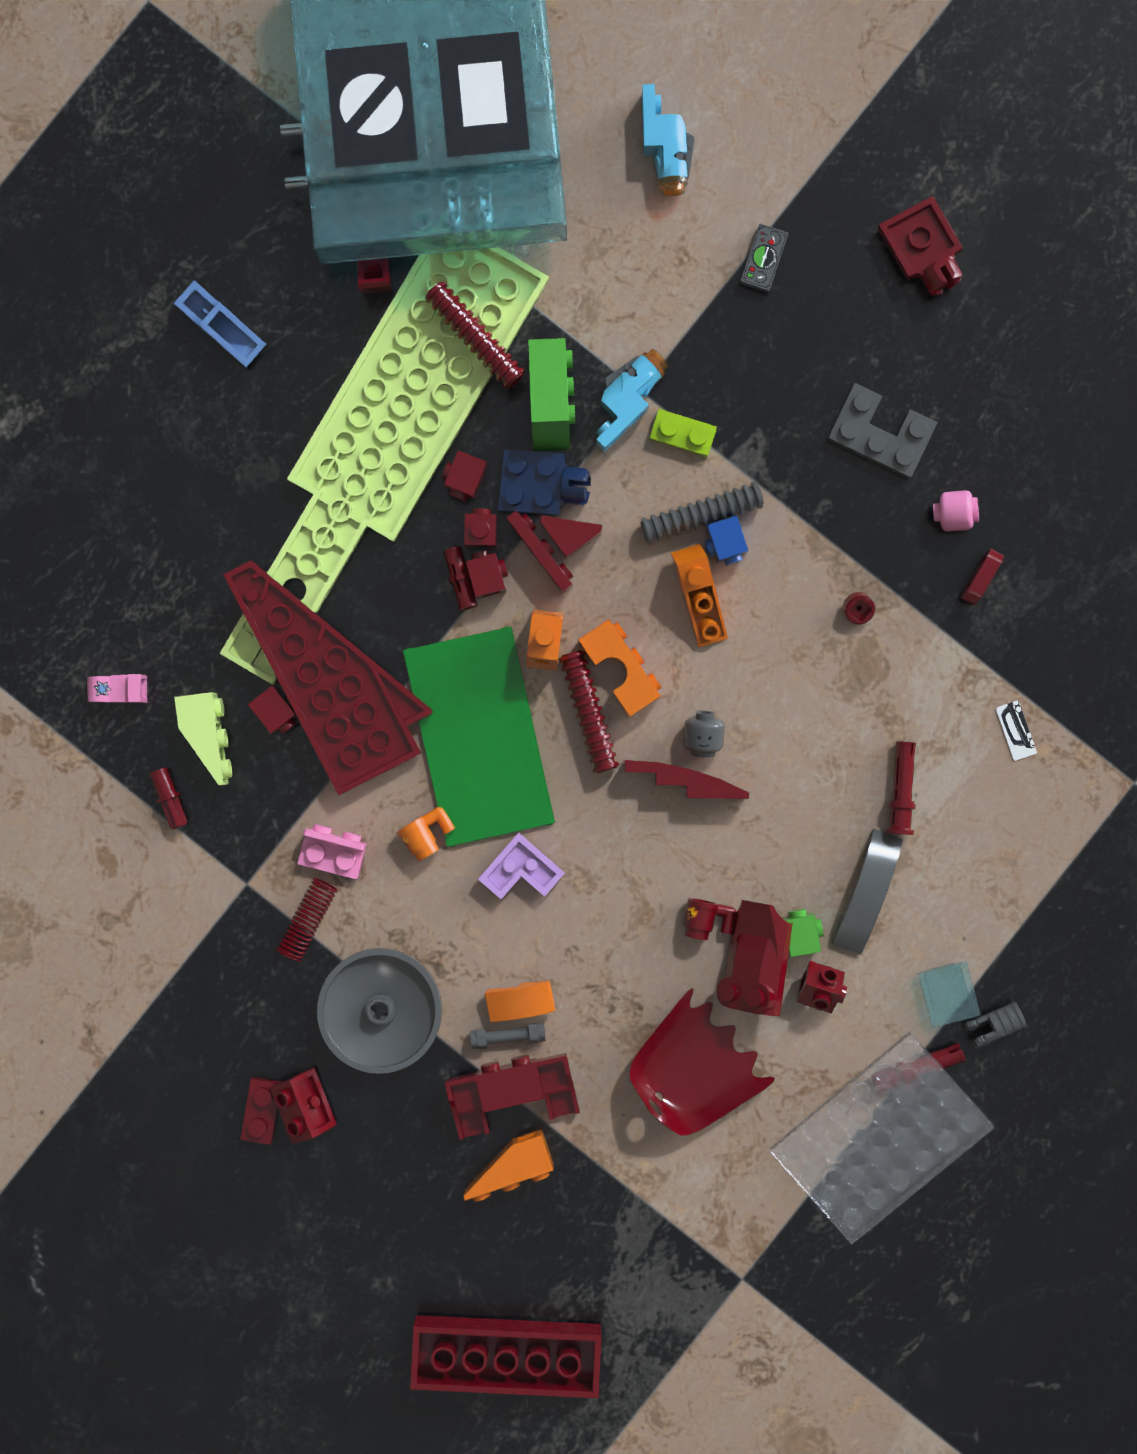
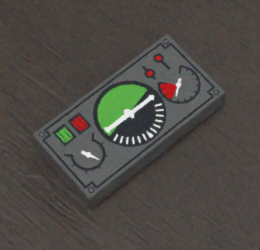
[740,223,789,293]

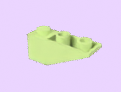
[174,692,232,785]

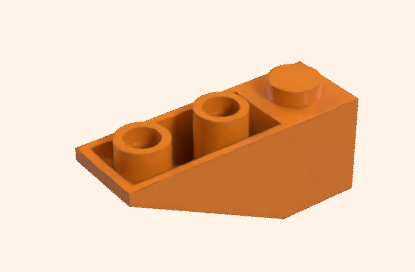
[671,544,728,647]
[464,1129,554,1202]

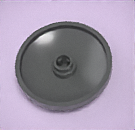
[317,948,442,1074]

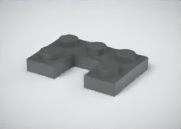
[827,383,938,479]

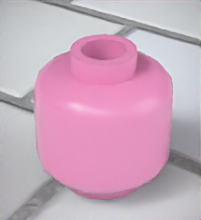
[933,490,979,532]

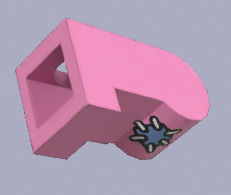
[87,674,147,703]

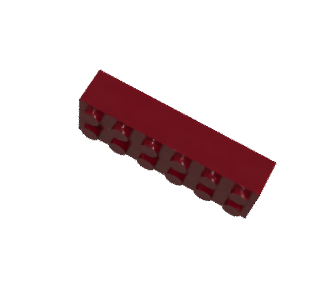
[410,1315,601,1398]

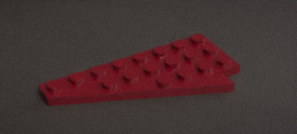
[223,560,433,796]

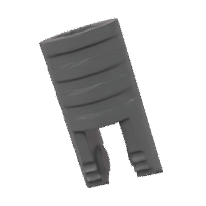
[964,1002,1027,1049]

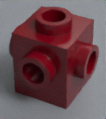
[796,961,847,1014]

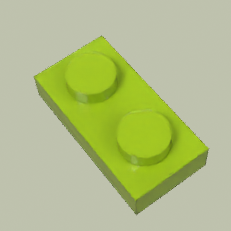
[649,409,717,458]

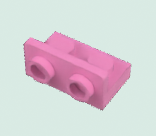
[298,824,367,879]

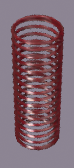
[276,878,338,962]

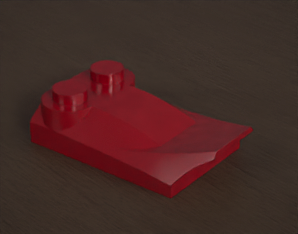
[717,900,793,1016]

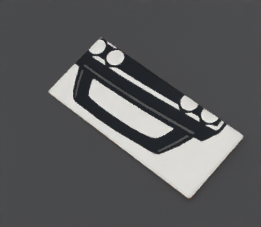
[996,700,1037,761]

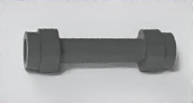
[470,1022,546,1049]

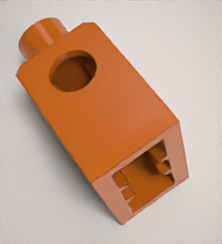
[526,609,564,671]

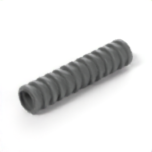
[640,482,764,544]

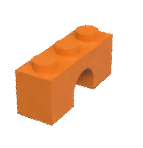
[578,619,662,717]

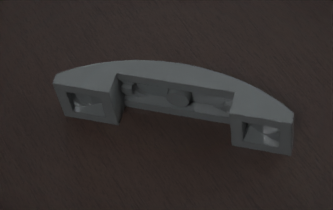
[831,829,903,954]

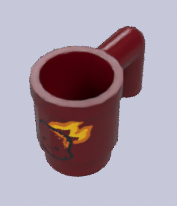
[683,898,736,940]

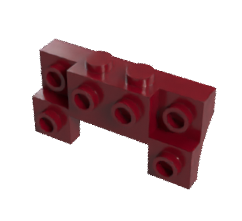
[445,1053,580,1140]

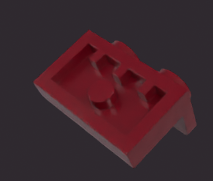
[270,1068,337,1144]

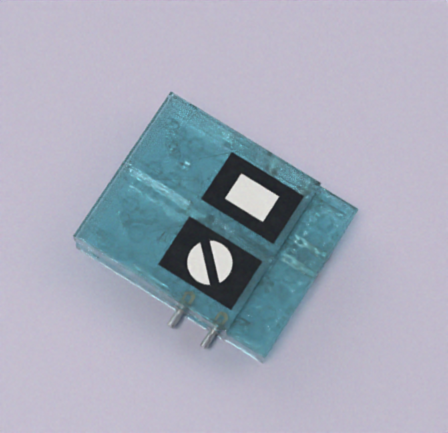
[280,0,567,264]

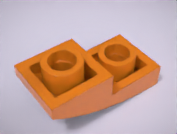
[485,981,555,1022]

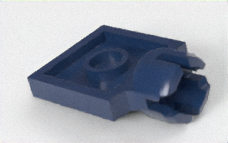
[498,449,591,516]

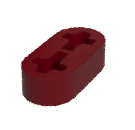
[960,548,1004,606]

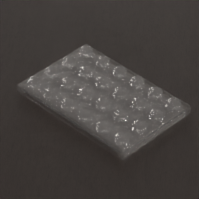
[769,1031,994,1244]

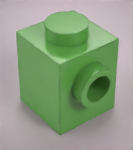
[782,909,824,957]

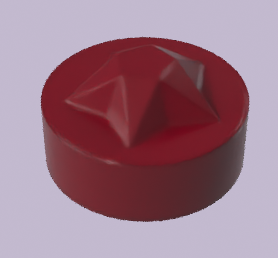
[843,592,875,625]

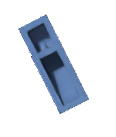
[173,280,266,367]

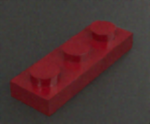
[507,510,574,594]

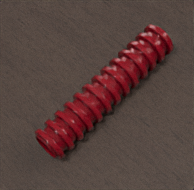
[425,281,525,389]
[559,650,619,774]

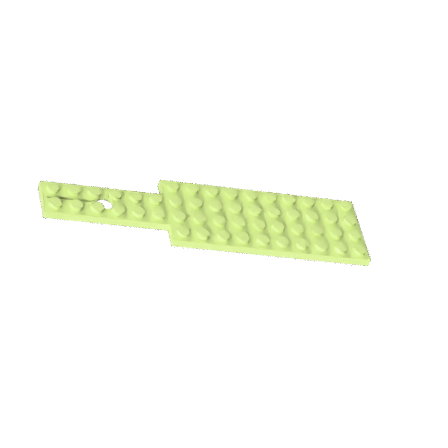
[220,215,549,685]

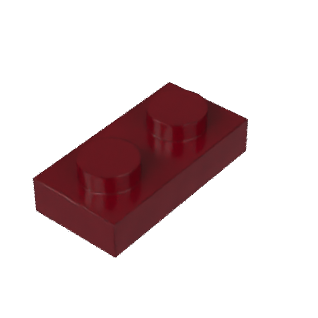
[240,1077,281,1145]

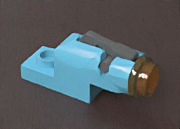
[641,84,694,196]
[596,349,669,453]

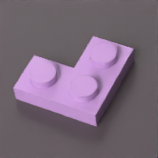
[478,833,565,899]

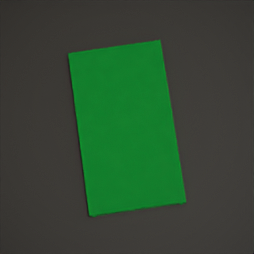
[403,626,555,847]

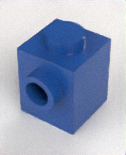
[704,516,748,566]

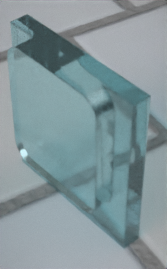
[918,961,981,1027]

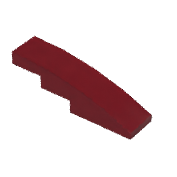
[624,760,749,799]

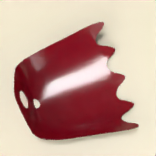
[629,988,775,1136]

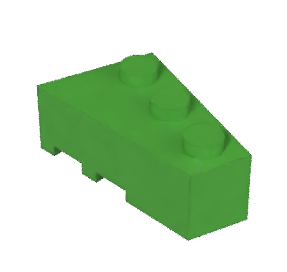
[528,338,575,452]

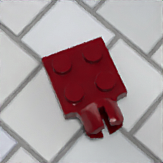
[878,196,963,295]

